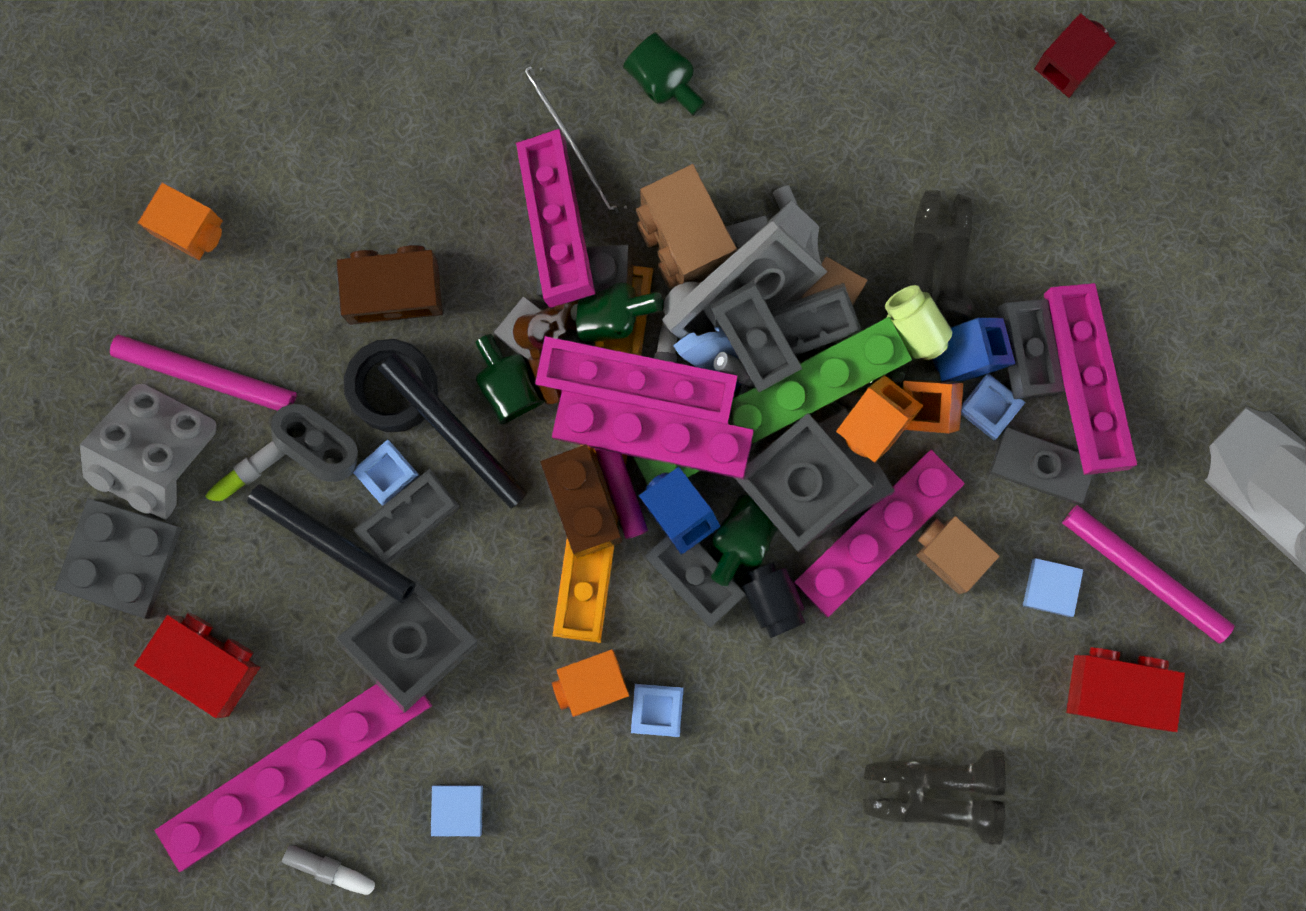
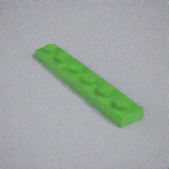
[633,317,912,484]

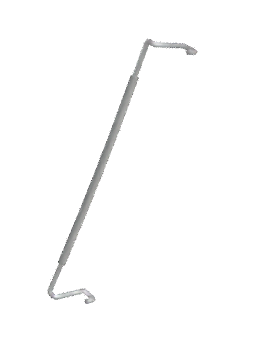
[525,67,627,214]

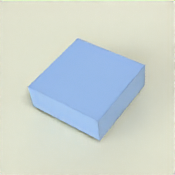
[961,373,1026,440]
[353,440,420,506]
[1023,558,1083,617]
[631,684,683,737]
[431,785,483,837]

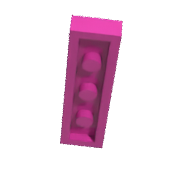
[516,129,595,308]
[1044,283,1137,475]
[535,336,738,424]
[552,390,754,480]
[794,450,965,617]

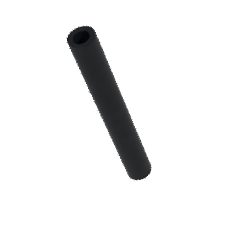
[377,352,528,509]
[247,484,416,603]

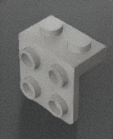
[80,384,216,520]

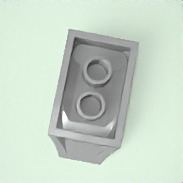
[662,200,827,339]
[1204,406,1306,574]

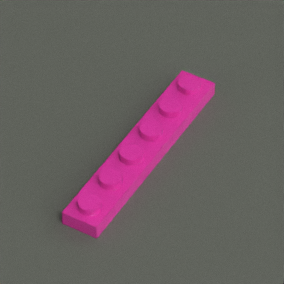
[154,684,432,873]

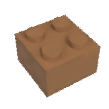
[636,164,737,289]

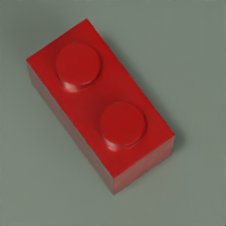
[134,612,261,718]
[1066,647,1185,733]

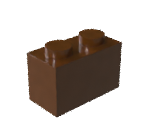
[337,245,443,325]
[540,444,623,558]

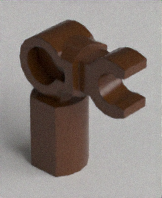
[513,299,579,404]

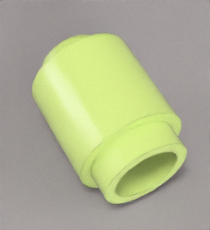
[885,285,953,360]

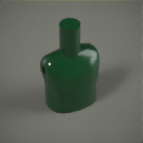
[623,32,705,116]
[576,282,664,344]
[475,334,544,424]
[711,495,778,586]

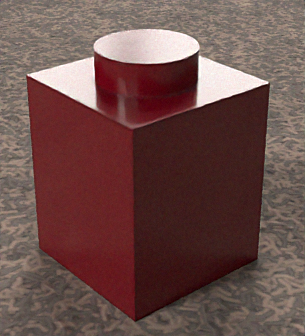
[1034,13,1117,98]

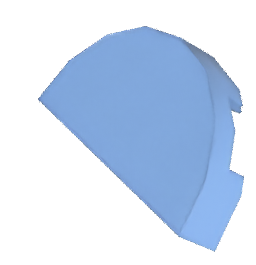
[673,327,741,391]

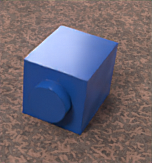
[933,318,1015,382]
[639,467,721,555]

